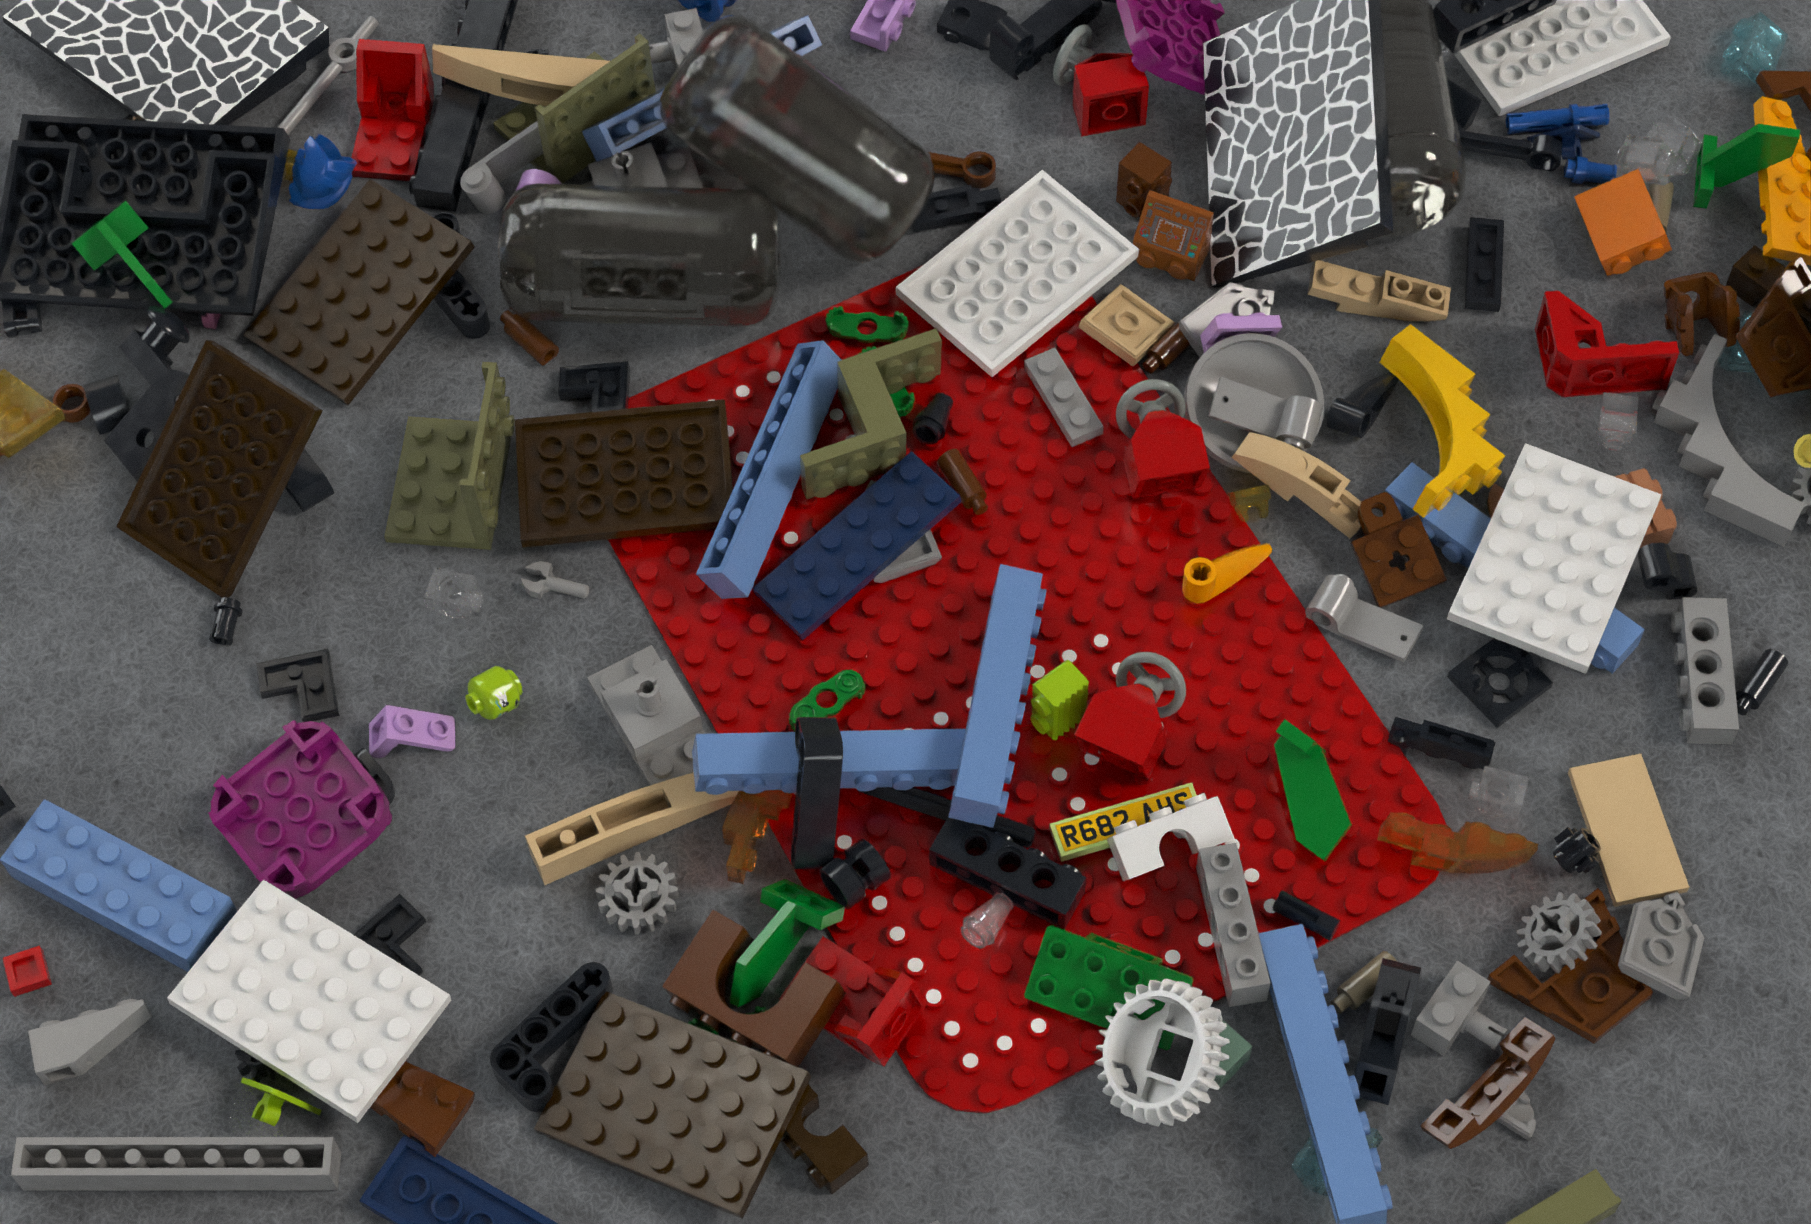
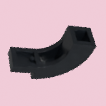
[1354,958,1421,1105]

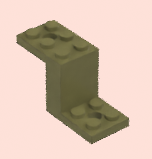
[800,328,942,499]

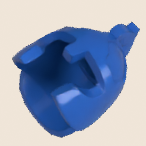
[289,134,357,209]

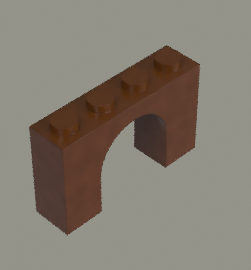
[662,910,846,1067]

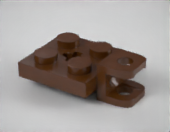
[1350,492,1447,608]

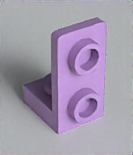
[369,705,455,758]

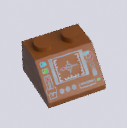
[1133,190,1214,281]

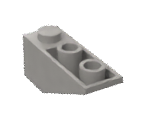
[28,999,152,1085]

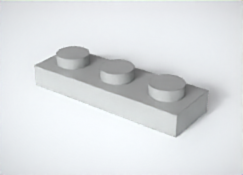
[1024,348,1104,447]

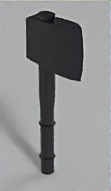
[937,0,1008,50]

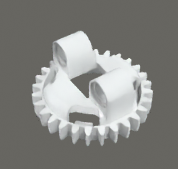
[1095,979,1230,1127]

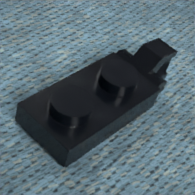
[905,184,1001,233]
[1388,717,1496,771]

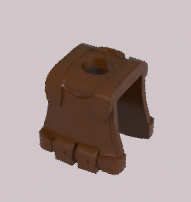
[1664,272,1740,356]

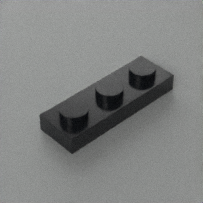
[1464,217,1504,312]

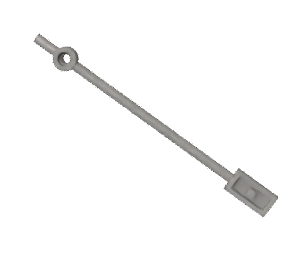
[277,16,379,135]

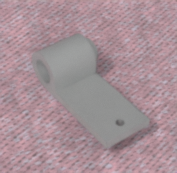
[460,121,543,214]
[1208,377,1323,450]
[1305,574,1424,662]

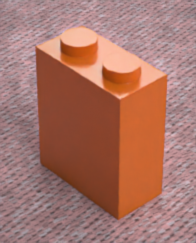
[1574,169,1672,276]

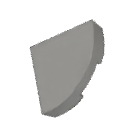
[1496,1091,1536,1141]

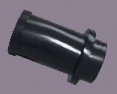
[209,597,243,645]

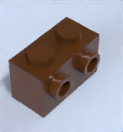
[1116,142,1172,218]

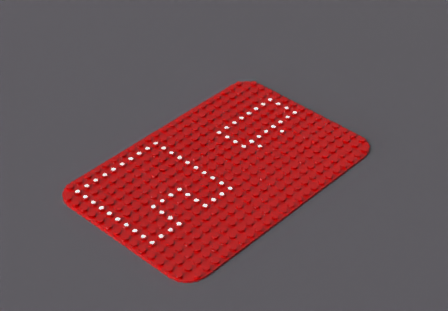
[607,265,1448,1113]

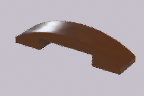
[1420,1017,1555,1149]

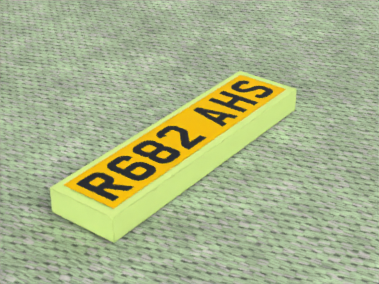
[1049,782,1197,862]

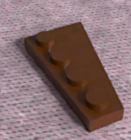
[370,1061,475,1157]

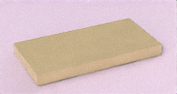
[1568,754,1689,907]

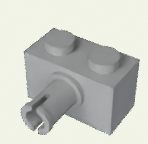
[649,8,710,80]
[1411,960,1508,1057]

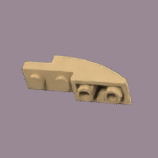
[1308,260,1451,321]
[1231,432,1361,539]

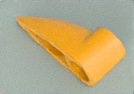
[1182,543,1272,603]

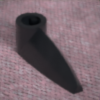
[1327,372,1399,438]

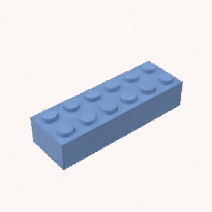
[0,799,237,972]

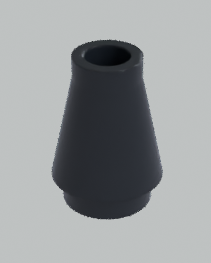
[912,393,953,444]

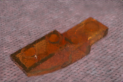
[722,790,792,884]
[1377,812,1539,874]

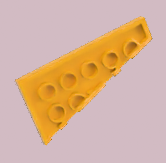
[1753,96,1811,266]

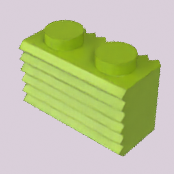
[1030,660,1089,740]

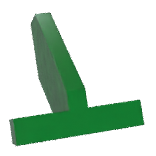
[1693,124,1800,209]
[71,200,172,309]
[1274,719,1352,861]
[729,879,845,1007]

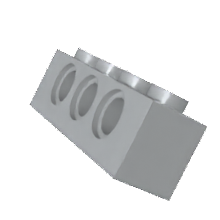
[1671,597,1739,744]
[1196,843,1271,1007]

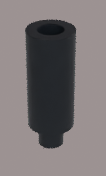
[1736,649,1788,715]

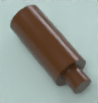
[500,310,559,366]
[1142,316,1190,374]
[937,449,988,515]

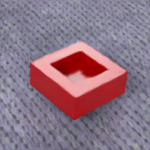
[2,945,52,997]

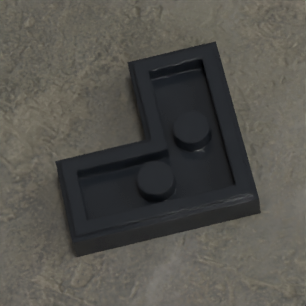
[558,361,630,412]
[256,649,340,722]
[354,894,426,975]

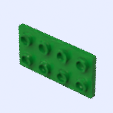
[1024,925,1194,1051]

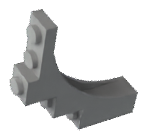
[1652,334,1805,547]

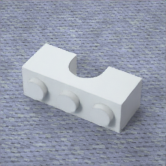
[1107,793,1234,881]

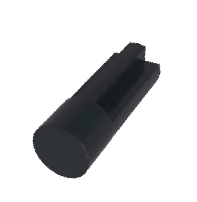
[1272,890,1341,941]

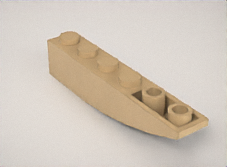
[432,44,610,106]
[525,772,751,885]

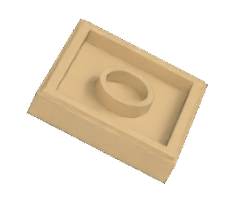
[1079,284,1175,366]

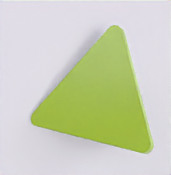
[240,1077,322,1127]

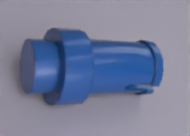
[1564,156,1617,184]

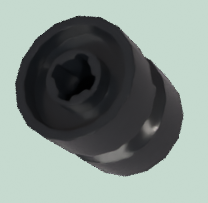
[819,839,891,910]

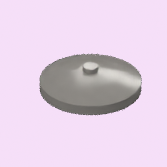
[1184,333,1324,473]

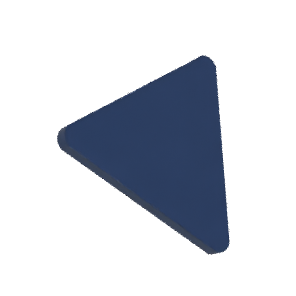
[1527,125,1600,160]

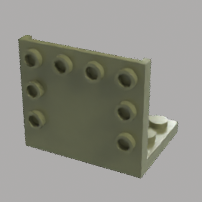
[493,33,656,184]
[384,362,515,550]

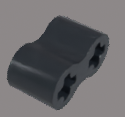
[1637,543,1697,600]

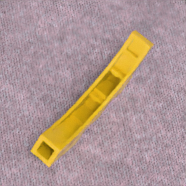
[1379,324,1505,518]

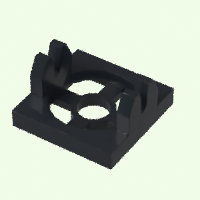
[1447,638,1553,728]

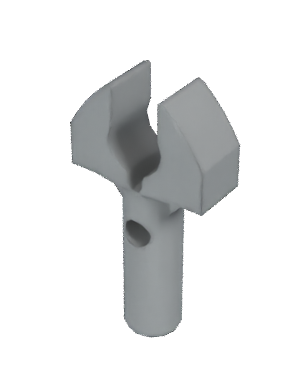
[521,561,589,599]

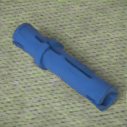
[1505,103,1609,135]

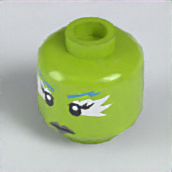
[465,666,523,720]

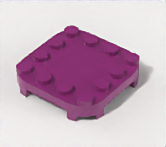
[1116,0,1225,95]
[208,720,392,899]

